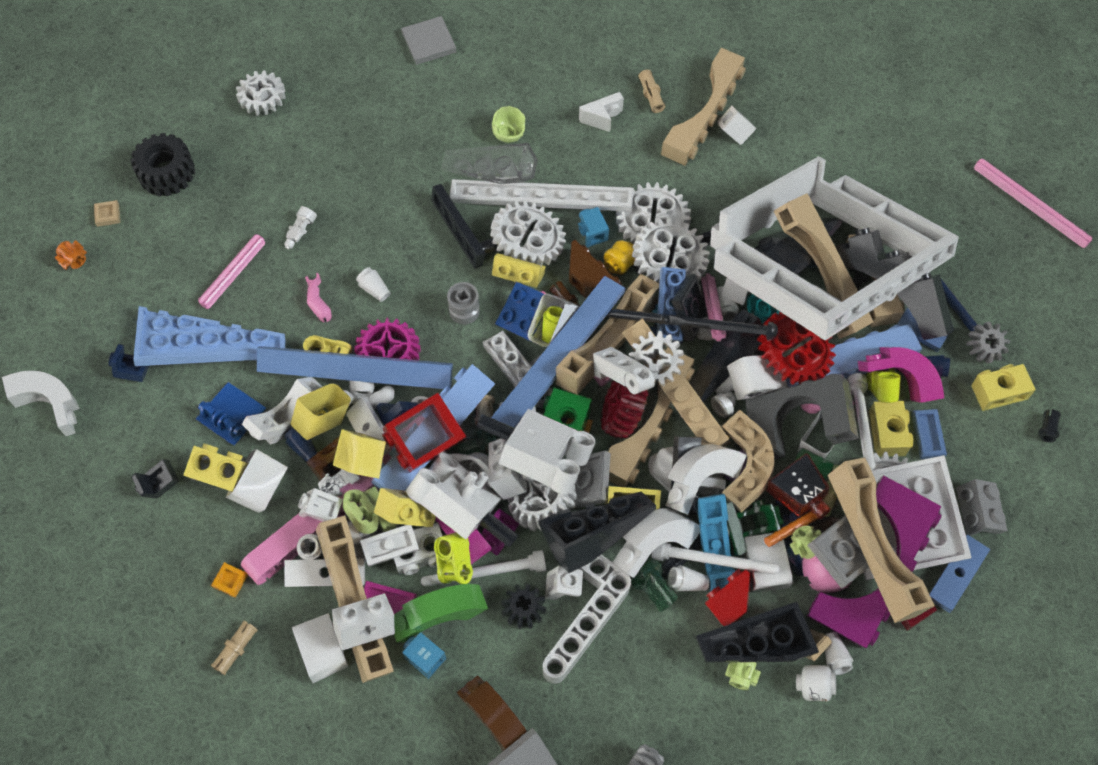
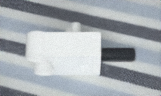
[477,409,595,495]
[406,453,518,547]

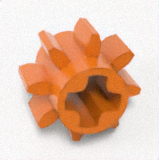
[55,240,87,270]

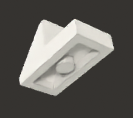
[579,92,624,132]

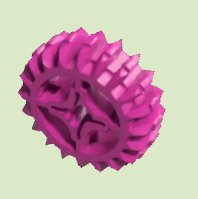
[354,318,421,360]

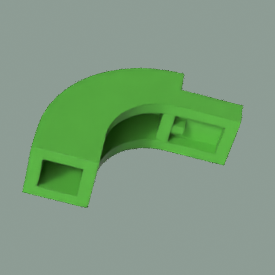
[394,584,488,642]

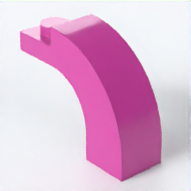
[858,347,944,403]

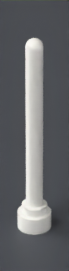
[847,373,875,471]
[652,543,780,574]
[421,550,546,587]

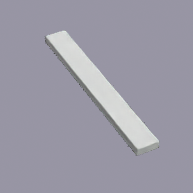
[449,179,634,212]

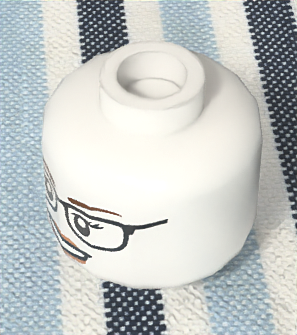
[796,665,836,701]

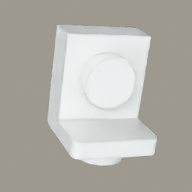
[298,488,343,522]
[545,566,583,600]

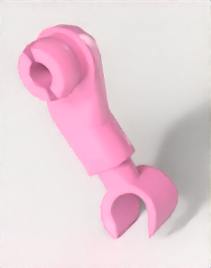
[305,273,332,322]

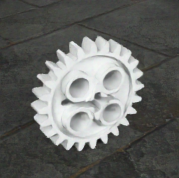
[616,182,691,245]
[490,201,566,267]
[632,218,710,283]

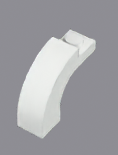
[2,371,80,436]
[242,377,323,445]
[665,444,747,515]
[613,508,700,578]

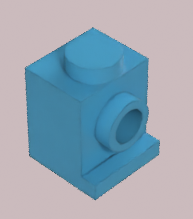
[578,207,609,248]

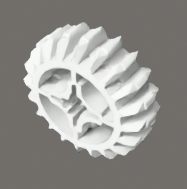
[508,478,577,532]

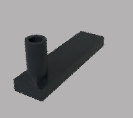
[431,184,498,269]

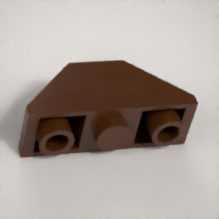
[569,240,622,298]

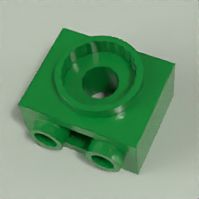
[543,388,592,431]

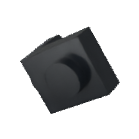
[131,459,179,499]

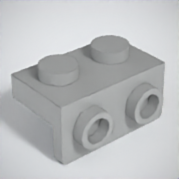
[956,479,1008,536]

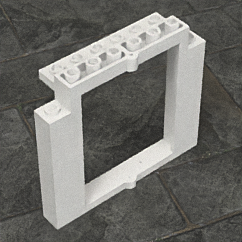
[710,156,959,340]

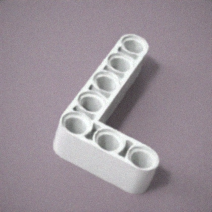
[543,554,631,684]

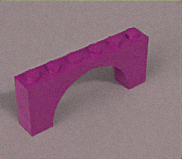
[806,475,942,648]

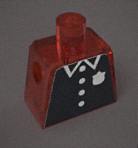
[767,453,831,520]

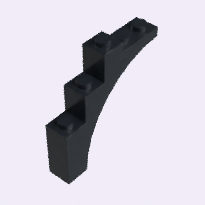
[808,227,954,340]

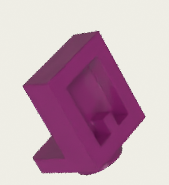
[481,509,520,555]

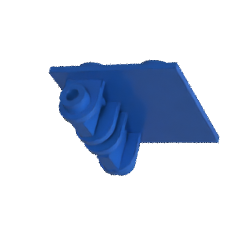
[495,282,544,342]
[196,382,266,446]

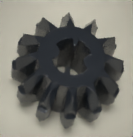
[501,583,546,630]

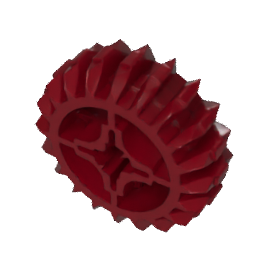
[600,380,648,438]

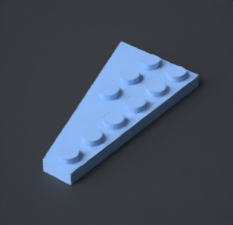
[133,306,286,366]

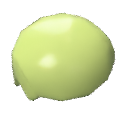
[492,106,526,143]

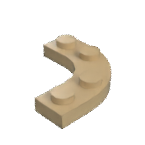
[722,410,774,513]

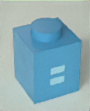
[402,632,446,679]

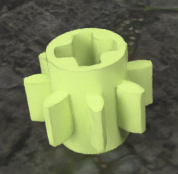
[790,526,821,559]
[725,662,761,691]

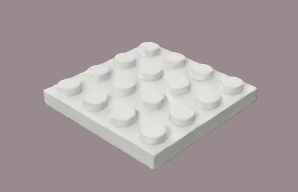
[864,455,972,580]

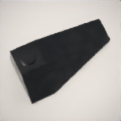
[754,217,842,275]
[689,309,763,402]
[538,491,656,573]
[696,602,819,663]

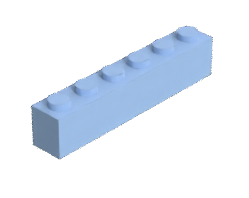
[786,324,922,387]
[371,364,495,490]

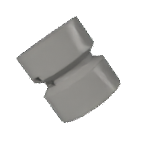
[447,282,480,325]

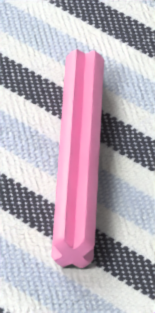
[198,234,265,309]
[701,273,726,342]

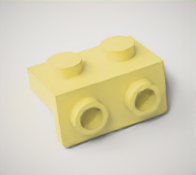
[492,254,546,288]

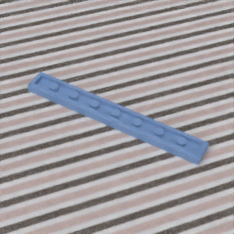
[491,276,625,428]
[257,346,453,389]

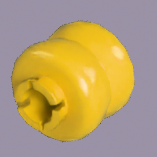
[603,240,636,275]

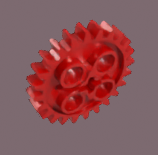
[757,312,836,385]

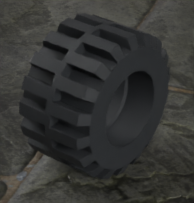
[131,133,195,196]

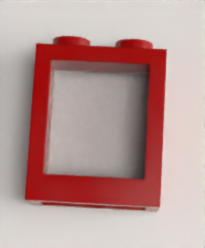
[382,393,466,473]

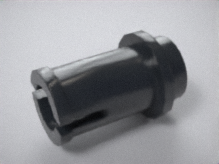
[1038,409,1061,443]

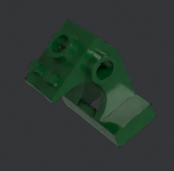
[726,499,784,556]

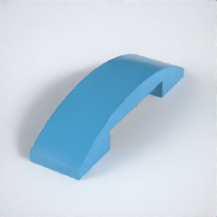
[698,494,735,592]

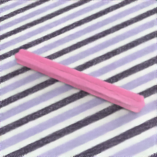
[974,158,1092,248]

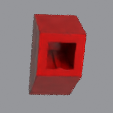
[705,569,751,626]

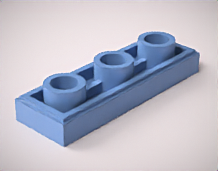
[656,267,686,342]
[929,535,990,613]

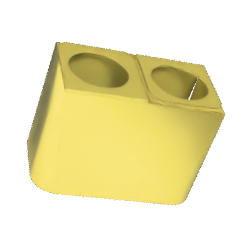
[290,384,351,440]
[333,429,386,479]

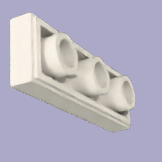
[483,331,532,387]
[346,396,391,455]
[285,558,365,587]

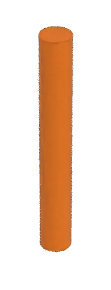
[764,503,830,547]

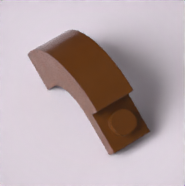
[456,675,527,751]

